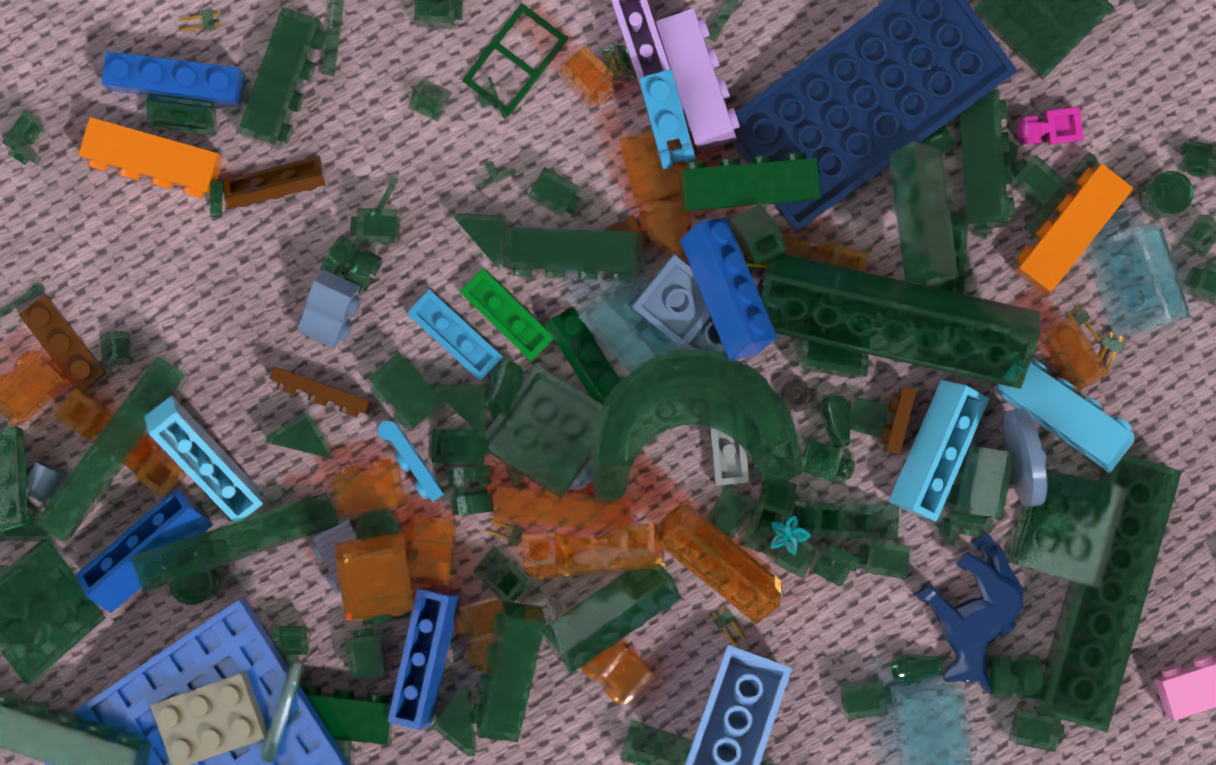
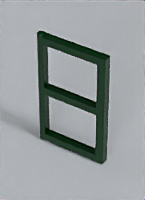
[462,3,569,117]

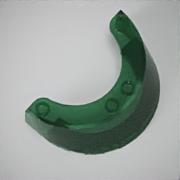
[592,349,803,504]

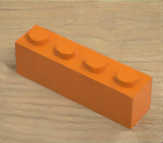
[78,117,224,199]
[1013,164,1133,295]

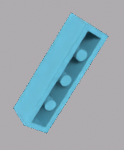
[996,356,1134,473]
[888,380,989,522]
[145,396,263,525]

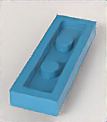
[407,289,503,382]

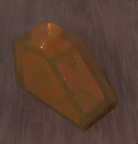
[639,200,689,266]

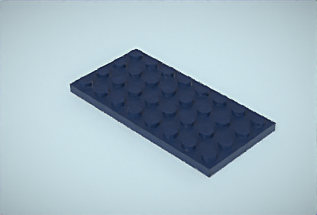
[731,0,1018,232]

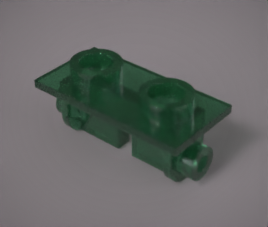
[1177,140,1216,177]

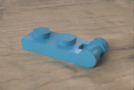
[639,69,696,170]
[378,421,446,502]

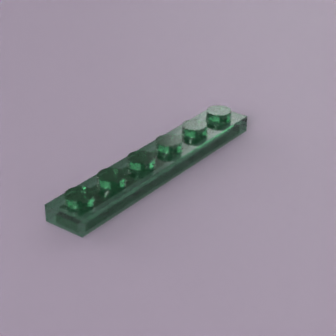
[131,492,339,593]

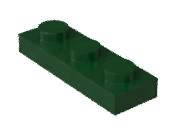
[544,307,627,408]

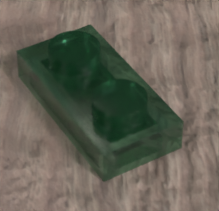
[146,93,217,136]

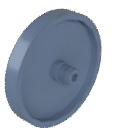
[1003,408,1047,507]

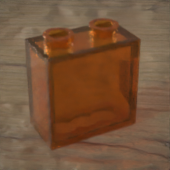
[619,130,697,208]
[335,533,414,621]

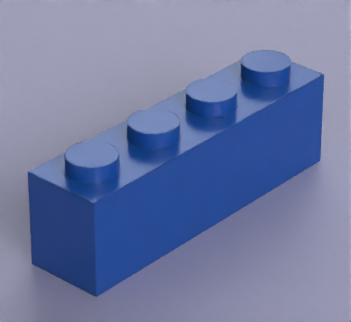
[102,51,246,108]
[680,218,778,361]
[75,486,213,613]
[388,587,461,730]

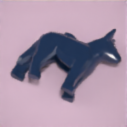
[914,532,1024,693]

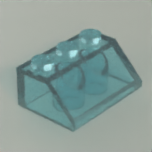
[1085,221,1191,340]
[578,268,688,390]

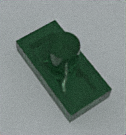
[432,429,489,464]
[692,485,755,558]

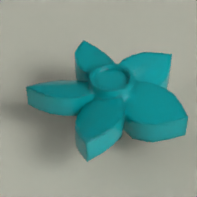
[771,515,810,556]

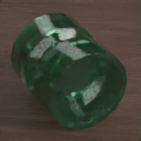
[1138,171,1194,219]
[320,235,383,295]
[447,465,495,516]
[355,509,404,554]
[169,559,221,605]
[987,654,1043,699]

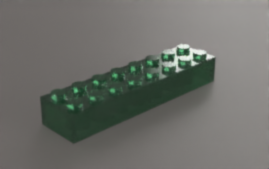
[761,251,1040,389]
[1033,454,1182,733]

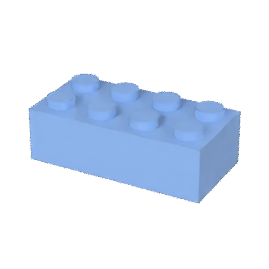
[686,645,792,765]

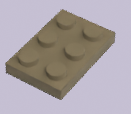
[150,671,270,765]

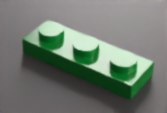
[460,268,554,362]

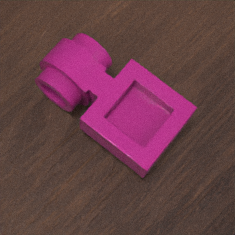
[1016,107,1084,146]

